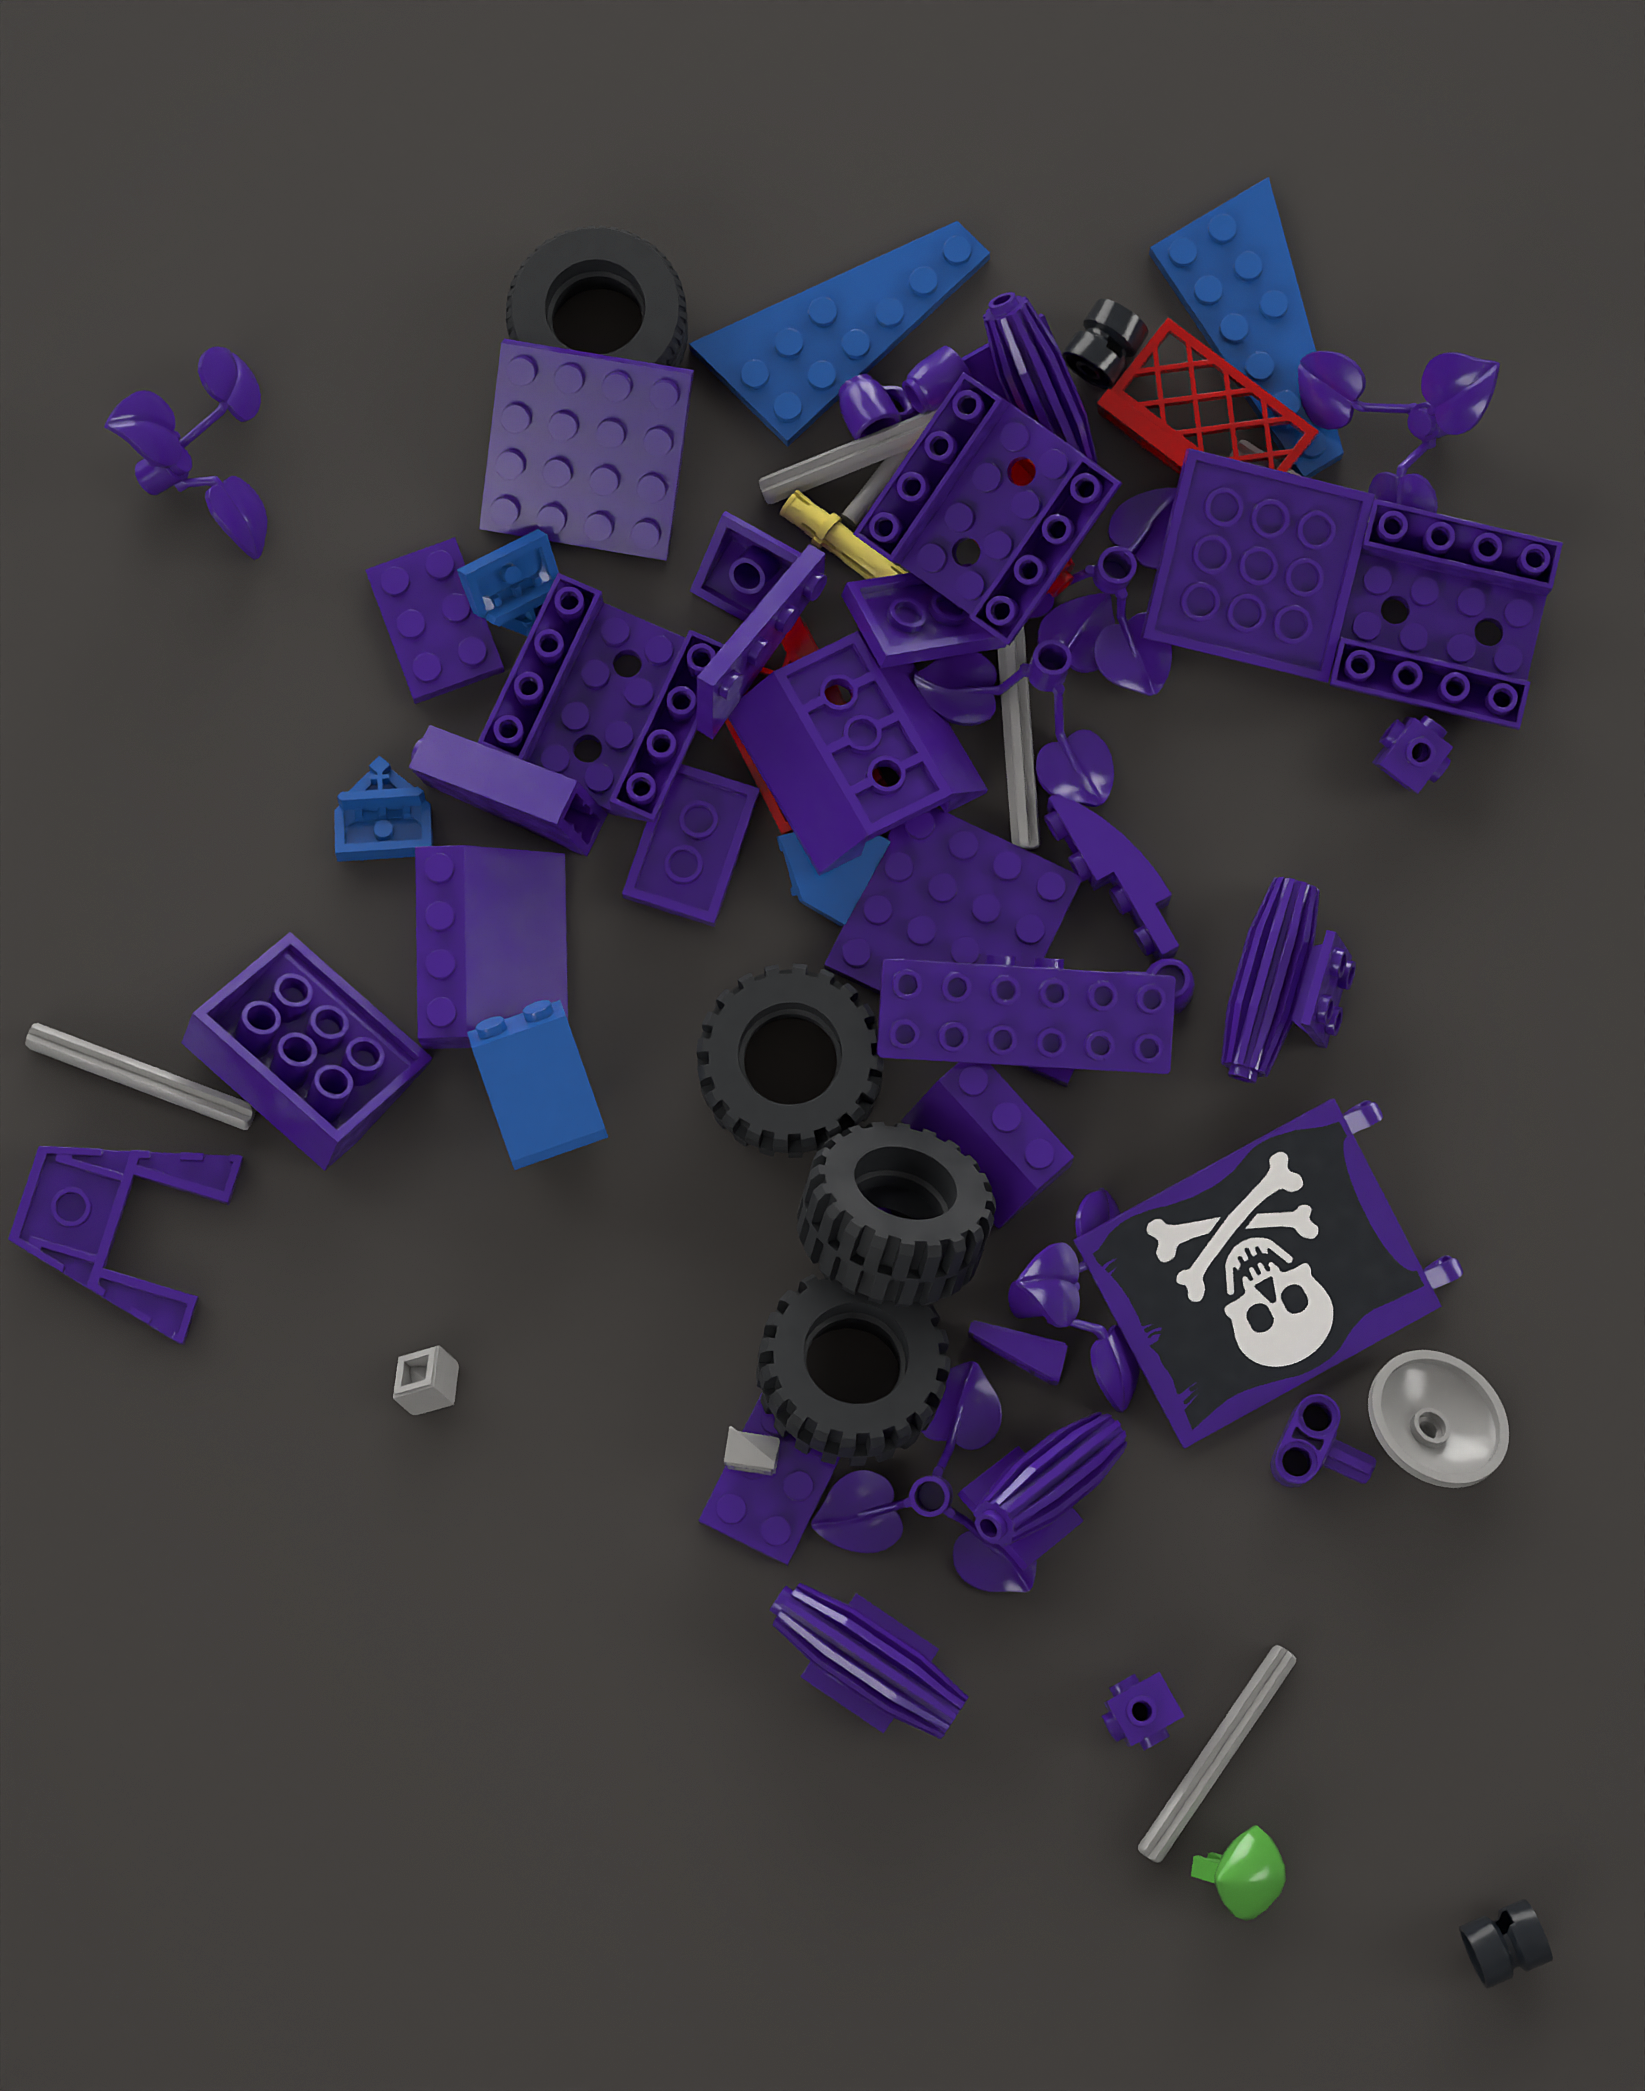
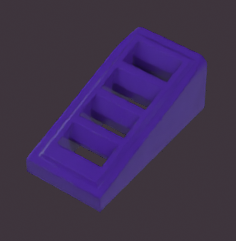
[967,1320,1068,1386]

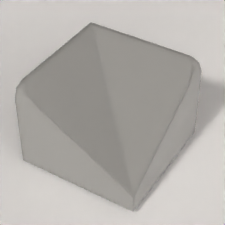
[393,1345,459,1415]
[724,1426,780,1476]

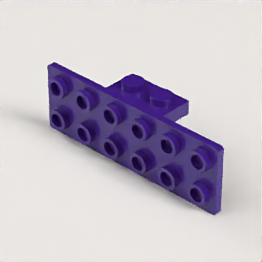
[877,955,1176,1074]

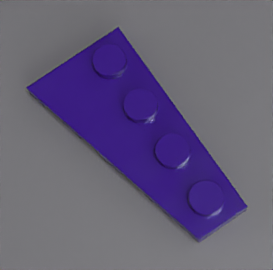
[697,544,827,740]

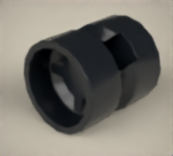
[1062,298,1149,389]
[1459,1899,1553,1989]

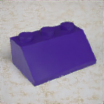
[901,1062,1074,1230]

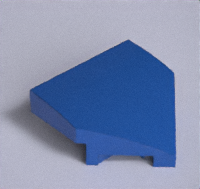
[457,529,559,637]
[334,756,433,862]
[777,832,890,926]

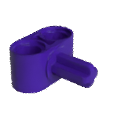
[1270,1394,1376,1488]

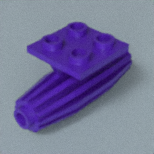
[962,292,1098,464]
[1221,877,1356,1083]
[957,1412,1127,1571]
[769,1583,969,1739]

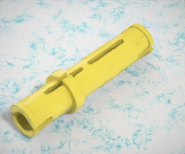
[779,490,908,579]

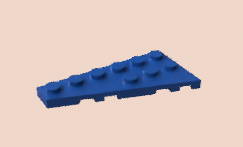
[1149,177,1344,478]
[689,221,990,447]

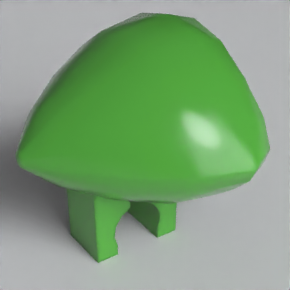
[1191,1826,1286,1921]

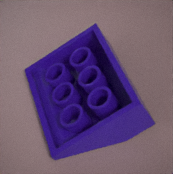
[415,845,569,1049]
[181,932,433,1171]

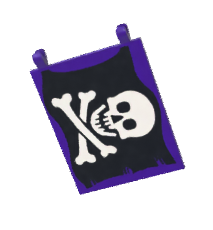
[1073,1098,1463,1449]

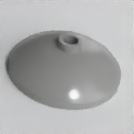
[1368,1350,1509,1488]

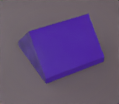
[690,511,801,621]

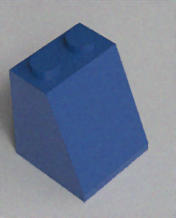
[467,1000,608,1170]

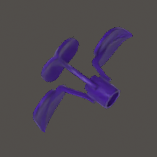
[104,346,267,561]
[1298,351,1500,513]
[1029,488,1177,696]
[913,593,1115,807]
[1008,1188,1140,1413]
[811,1361,1037,1592]

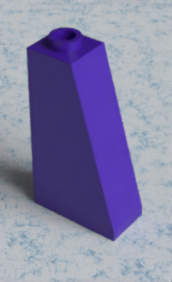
[409,725,608,857]

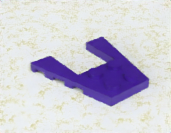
[8,1146,244,1345]

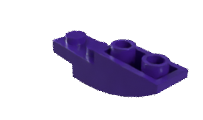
[1044,793,1179,961]

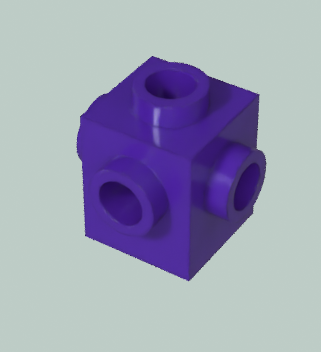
[1372,715,1453,794]
[1101,1672,1184,1750]

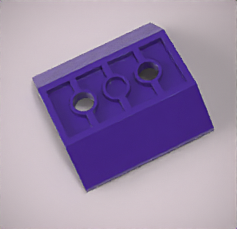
[853,372,1122,646]
[1329,499,1563,730]
[477,573,724,822]
[728,631,988,876]

